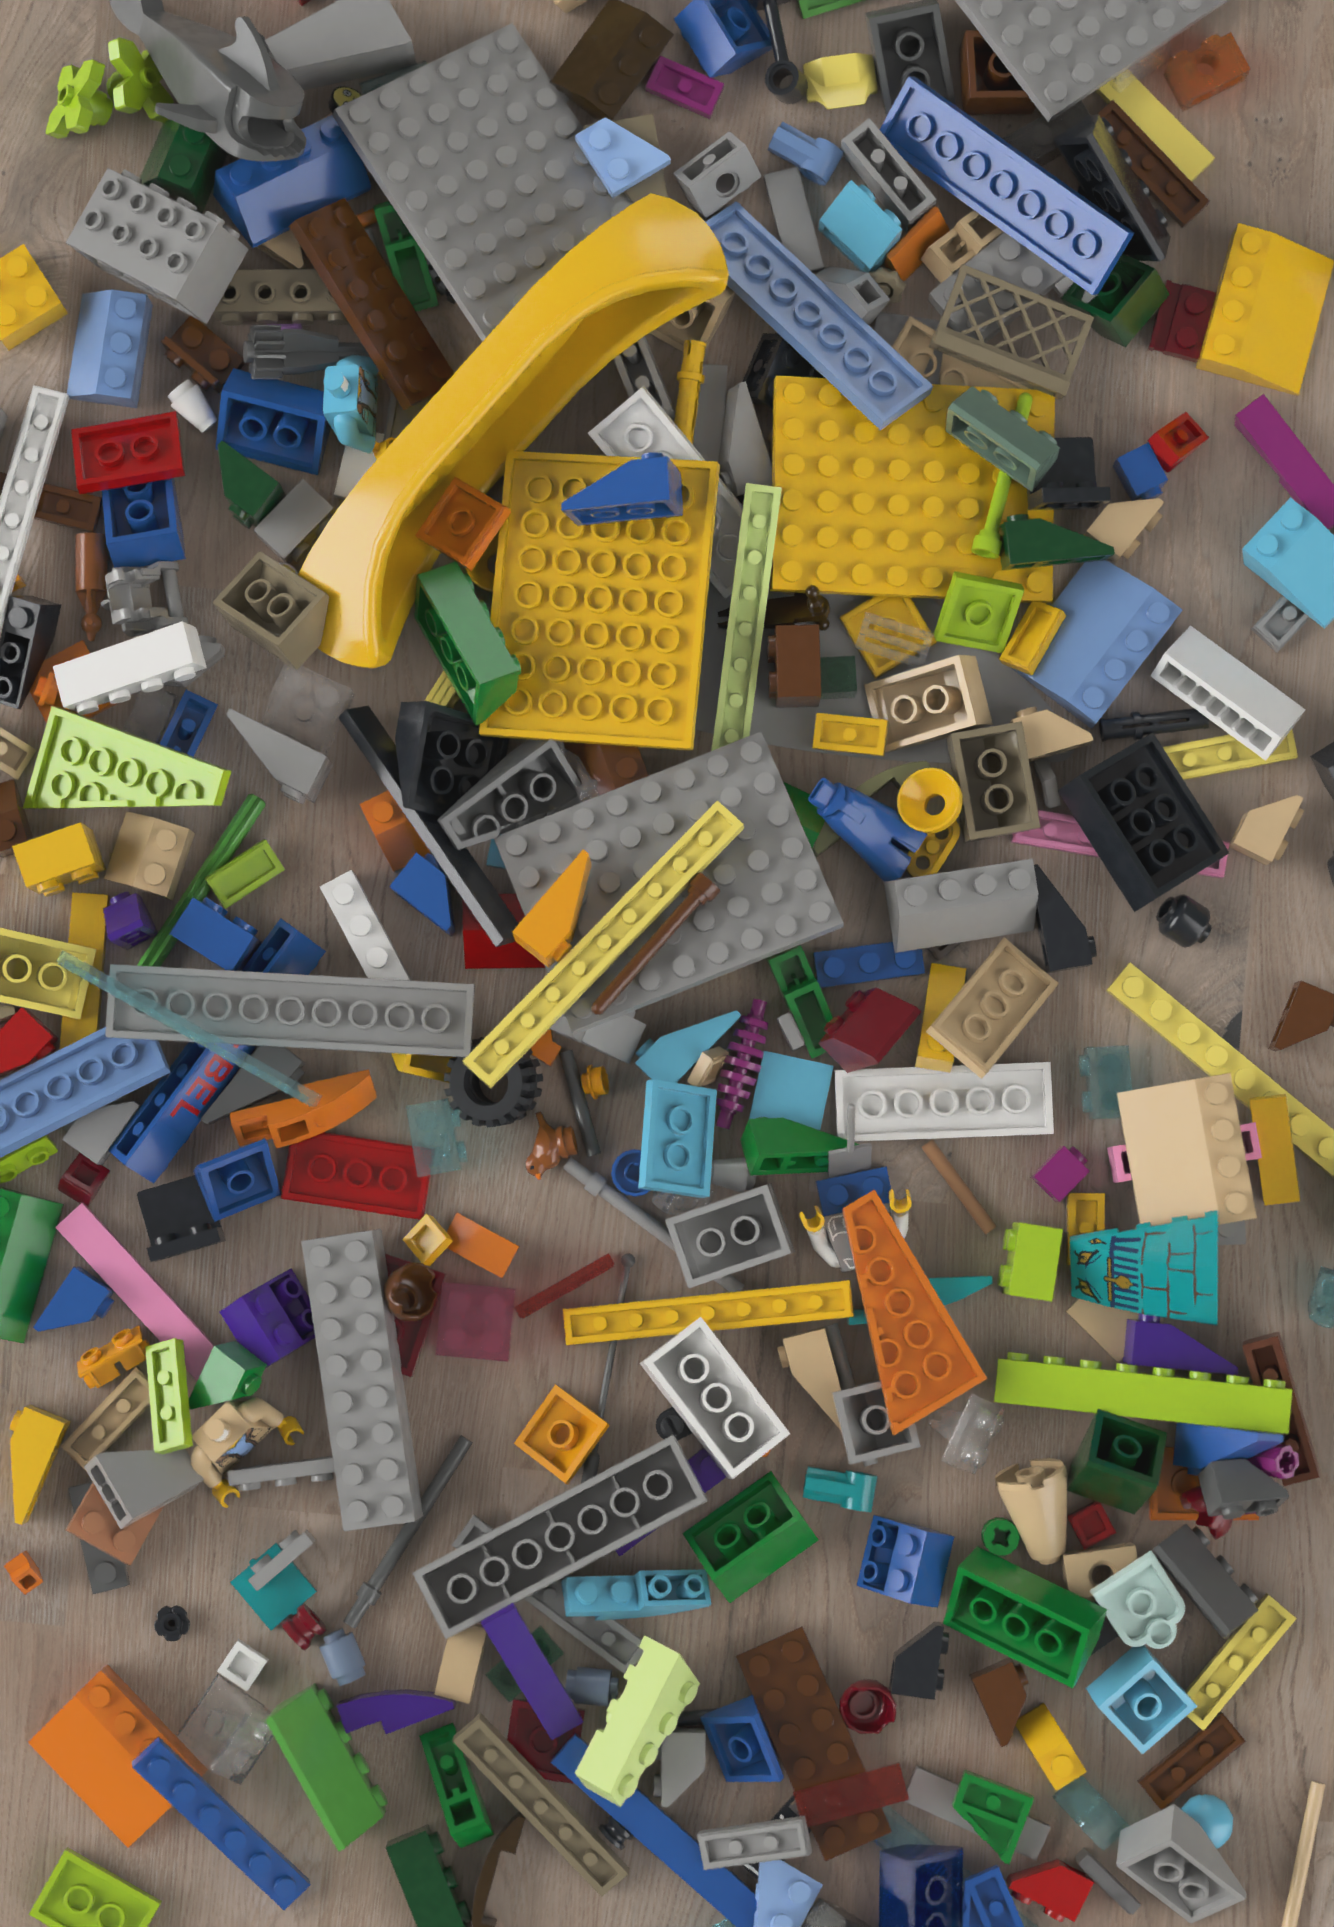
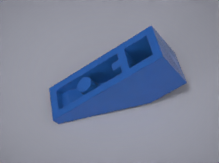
[159,689,218,757]
[1173,1422,1284,1475]

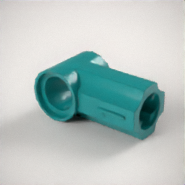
[802,1466,878,1512]

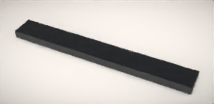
[339,705,519,947]

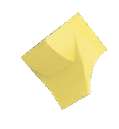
[803,53,877,110]

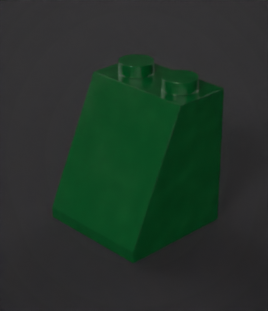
[140,119,228,213]
[1067,1409,1167,1514]

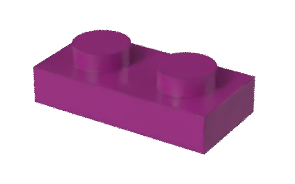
[646,55,724,119]

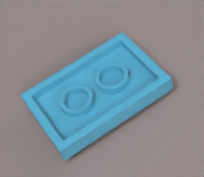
[638,1079,717,1198]

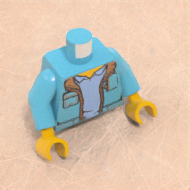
[323,355,396,459]

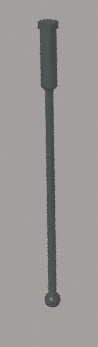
[581,1253,635,1483]

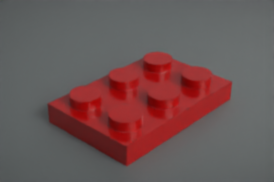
[71,411,185,494]

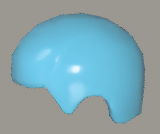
[1180,1794,1233,1849]

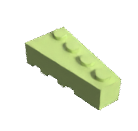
[575,1635,700,1807]

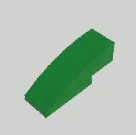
[373,201,439,312]
[766,945,833,1059]

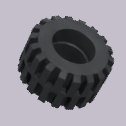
[444,1036,543,1127]

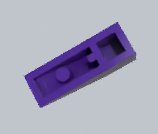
[103,891,158,950]
[1123,1313,1238,1375]

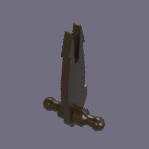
[717,585,830,631]

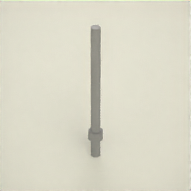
[563,1157,745,1292]

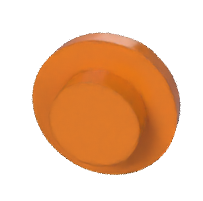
[34,671,59,706]

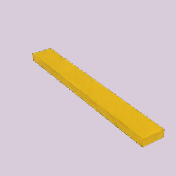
[563,1280,854,1345]

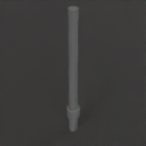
[343,1435,473,1629]

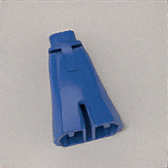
[808,777,927,882]

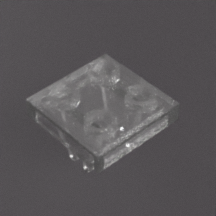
[929,1394,1005,1474]

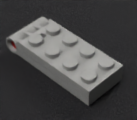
[928,232,1065,343]

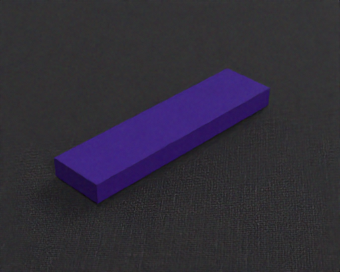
[481,1603,583,1740]

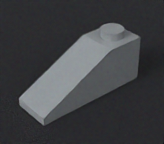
[718,381,772,499]

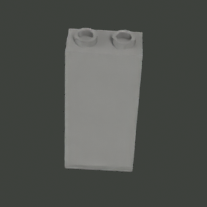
[265,0,417,90]

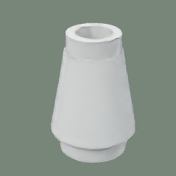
[167,379,218,434]

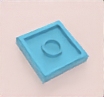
[748,1051,834,1130]

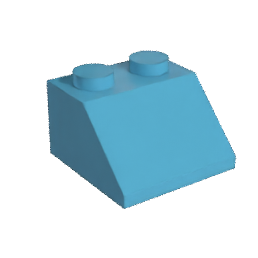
[1086,1645,1197,1754]

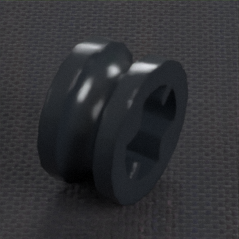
[598,1815,634,1850]

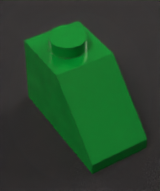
[189,1341,267,1410]

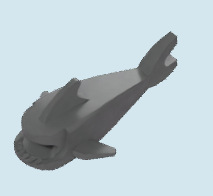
[109,0,306,161]

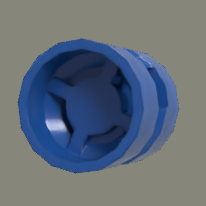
[611,1149,651,1197]

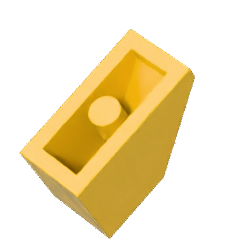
[1016,1703,1087,1791]

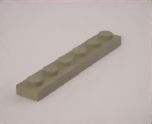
[453,1713,629,1897]

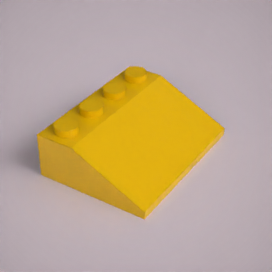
[1196,223,1334,396]

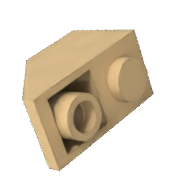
[1084,498,1165,564]
[1229,795,1304,865]

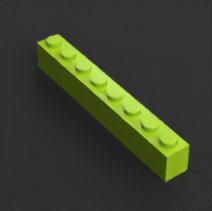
[994,1352,1293,1434]

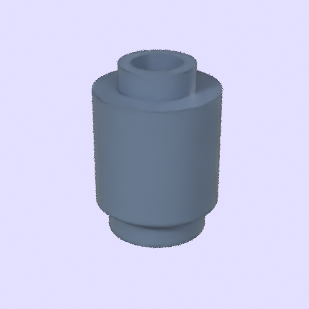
[319,1628,366,1686]
[565,1667,619,1707]

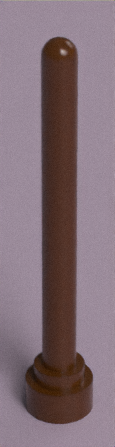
[591,872,721,1015]

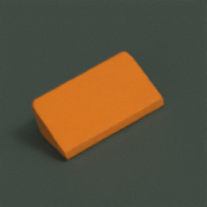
[884,206,950,282]

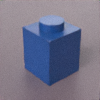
[1113,442,1168,501]

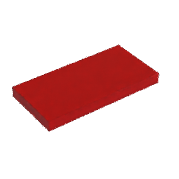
[281,1132,435,1220]

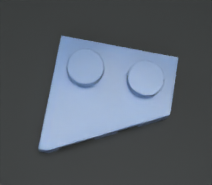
[575,117,671,199]
[754,1860,823,1927]

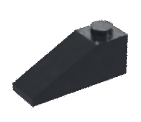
[1034,864,1097,973]

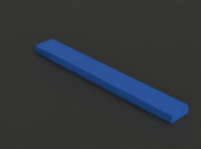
[551,1733,757,1927]

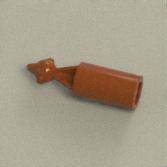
[75,532,108,642]

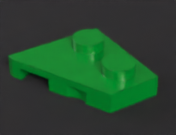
[952,1769,1034,1864]

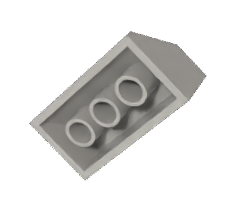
[884,859,1038,953]

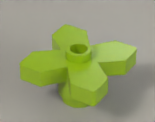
[106,37,174,123]
[45,59,113,139]

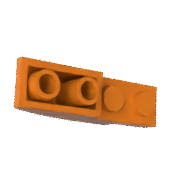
[230,1069,377,1149]

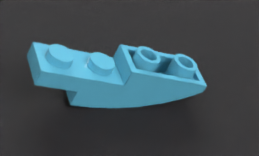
[561,1569,711,1621]

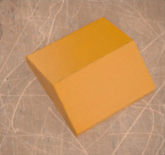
[514,1384,610,1485]

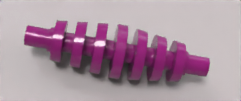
[716,998,769,1130]

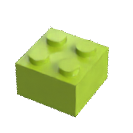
[997,1222,1063,1302]

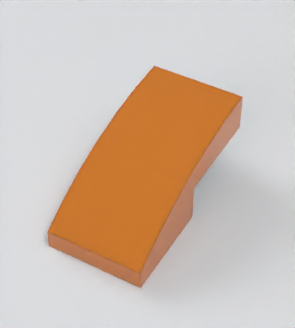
[447,1212,520,1278]

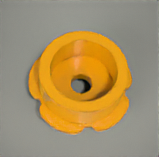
[581,1064,610,1100]

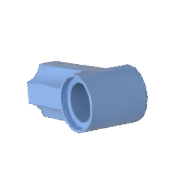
[768,122,844,186]

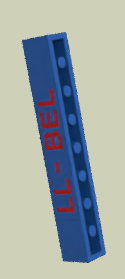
[108,918,326,1184]

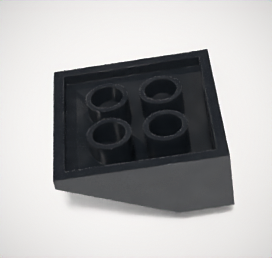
[395,701,509,818]

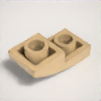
[434,1623,487,1704]

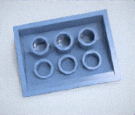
[1010,560,1183,729]

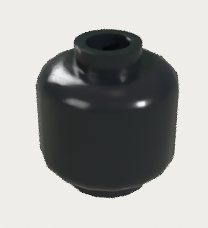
[1156,894,1212,948]

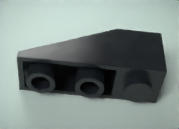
[0,595,61,709]

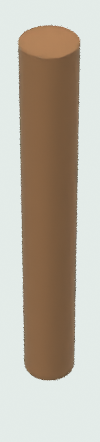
[921,1139,997,1235]

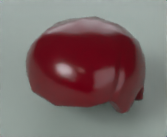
[1179,1486,1233,1540]
[839,1679,896,1734]

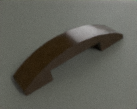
[472,1811,526,1927]

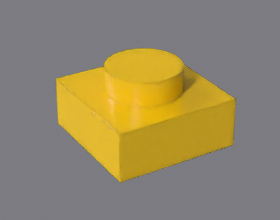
[402,1214,454,1267]

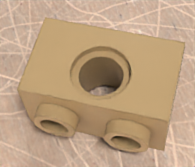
[1060,1542,1137,1602]

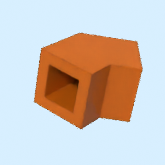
[530,1030,562,1067]
[4,1551,44,1595]

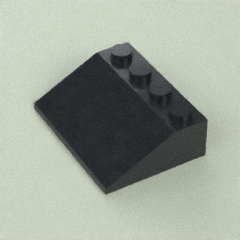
[1053,114,1171,262]
[1058,732,1229,912]

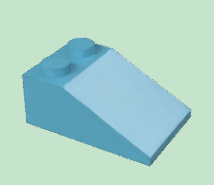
[1242,497,1334,629]

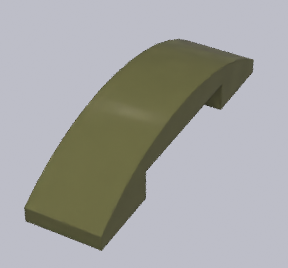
[813,761,931,858]

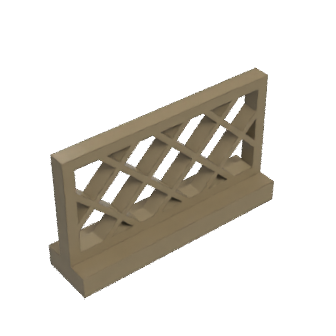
[929,264,1094,400]

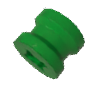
[981,1517,1019,1556]

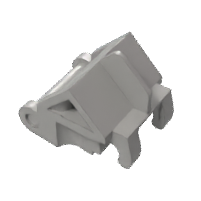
[101,561,189,637]

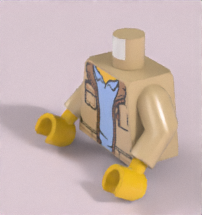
[190,1397,304,1508]

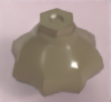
[868,267,906,307]

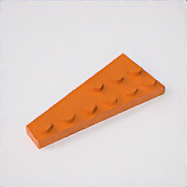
[842,1189,987,1435]

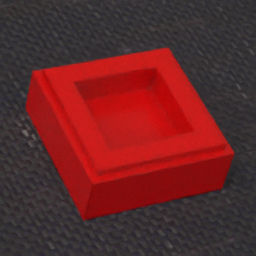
[1067,1501,1116,1550]

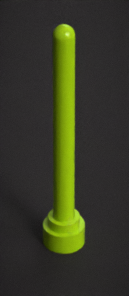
[971,393,1033,559]

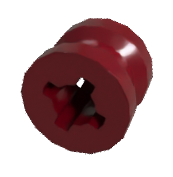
[281,1603,327,1650]

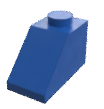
[33,1266,115,1332]

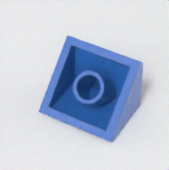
[193,1138,281,1222]
[701,1695,784,1782]

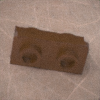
[161,316,245,394]

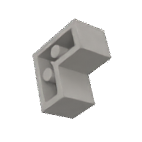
[549,1011,647,1064]

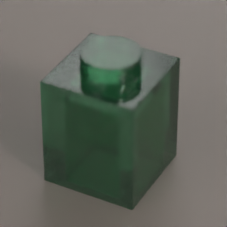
[820,656,857,700]

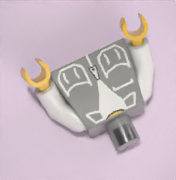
[799,1189,912,1272]

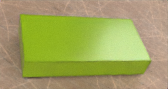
[204,839,285,909]

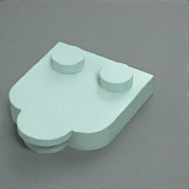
[1090,1550,1185,1649]

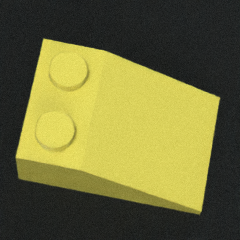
[0,928,96,1019]

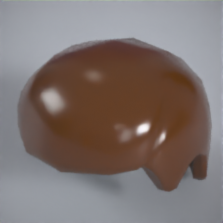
[384,1262,438,1321]

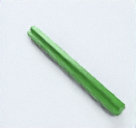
[137,793,266,967]

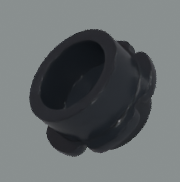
[154,1605,190,1642]

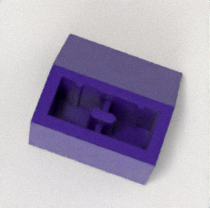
[220,1268,315,1369]

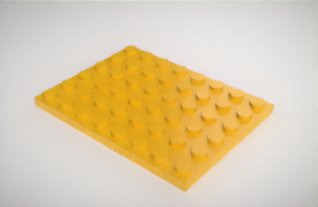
[770,376,1055,604]
[479,451,720,751]

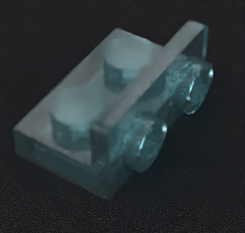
[406,1098,468,1177]

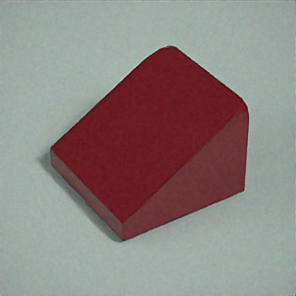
[58,1152,110,1207]

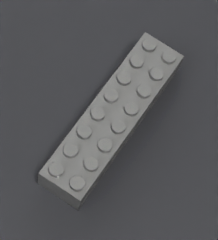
[301,1229,423,1531]
[413,1435,709,1639]

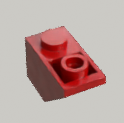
[1006,1859,1094,1922]

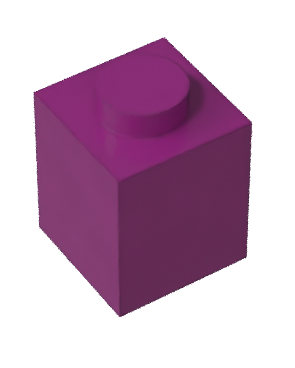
[1031,1146,1090,1202]

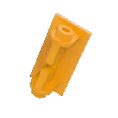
[77,1325,150,1389]

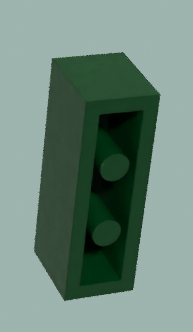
[385,1824,472,1927]

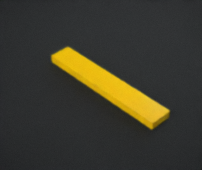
[59,892,110,1050]

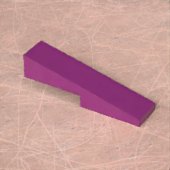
[1234,394,1334,530]

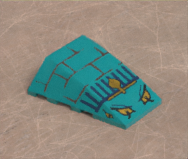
[1070,1210,1218,1326]

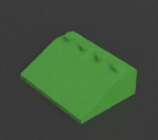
[265,1683,388,1852]

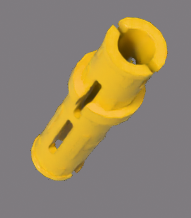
[674,340,707,445]

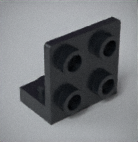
[742,333,825,409]
[1027,437,1111,510]
[137,1175,226,1262]

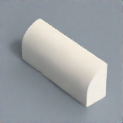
[1151,625,1306,761]

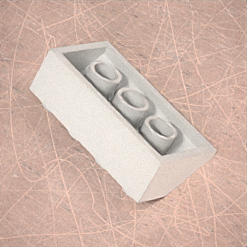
[640,1317,790,1479]

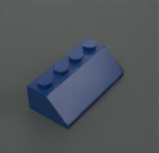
[213,114,371,248]

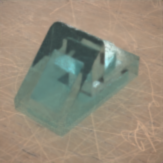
[1052,1775,1130,1851]

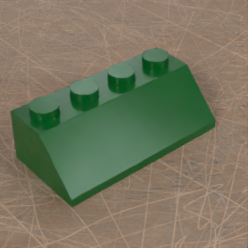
[414,561,521,725]
[0,1187,64,1343]
[943,1546,1107,1688]

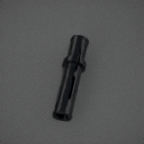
[1099,709,1209,741]

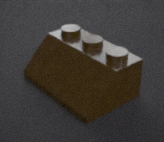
[549,0,674,121]

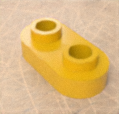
[906,820,960,877]

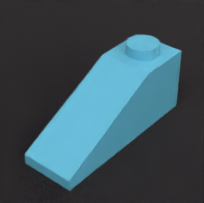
[635,1010,741,1083]

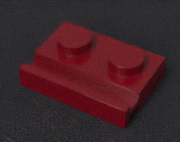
[1147,279,1217,363]

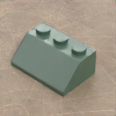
[945,386,1060,492]

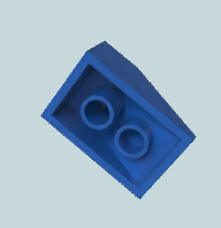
[561,452,683,526]
[102,478,186,568]

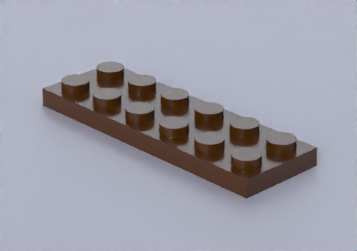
[289,198,454,410]
[736,1626,892,1862]

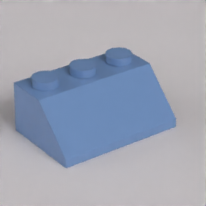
[67,289,153,408]

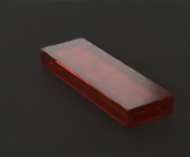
[514,1253,615,1319]
[793,1762,910,1828]

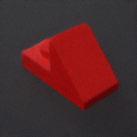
[1147,412,1209,473]

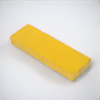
[1249,1094,1301,1206]

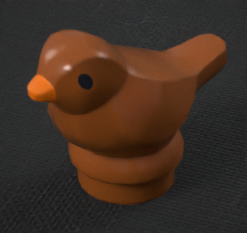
[525,1112,578,1180]

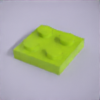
[933,571,1024,653]

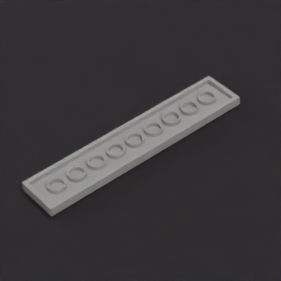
[105,964,475,1057]

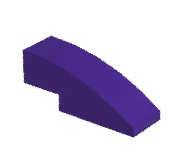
[336,1689,457,1734]

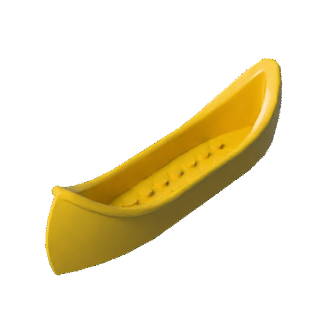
[298,193,729,668]

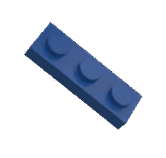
[813,942,925,988]

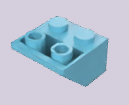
[818,180,902,272]

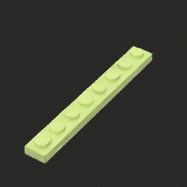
[711,483,782,751]

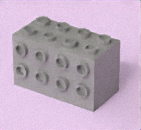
[66,168,249,324]

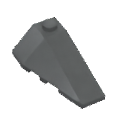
[438,739,589,850]

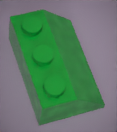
[682,1471,819,1603]

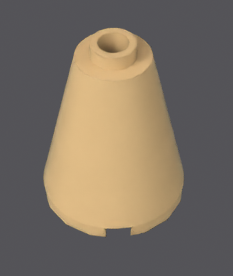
[995,1458,1067,1565]

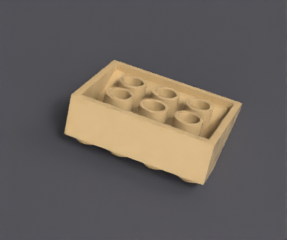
[1116,1073,1257,1226]

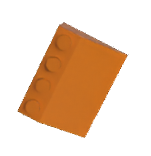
[28,1665,208,1848]

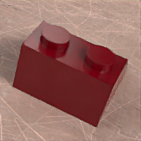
[818,987,921,1073]

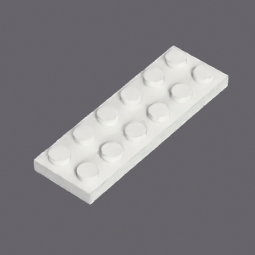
[588,386,743,599]
[834,1062,1054,1142]

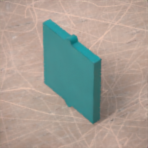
[230,1542,317,1631]

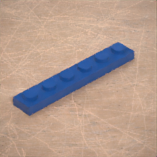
[132,1737,311,1910]

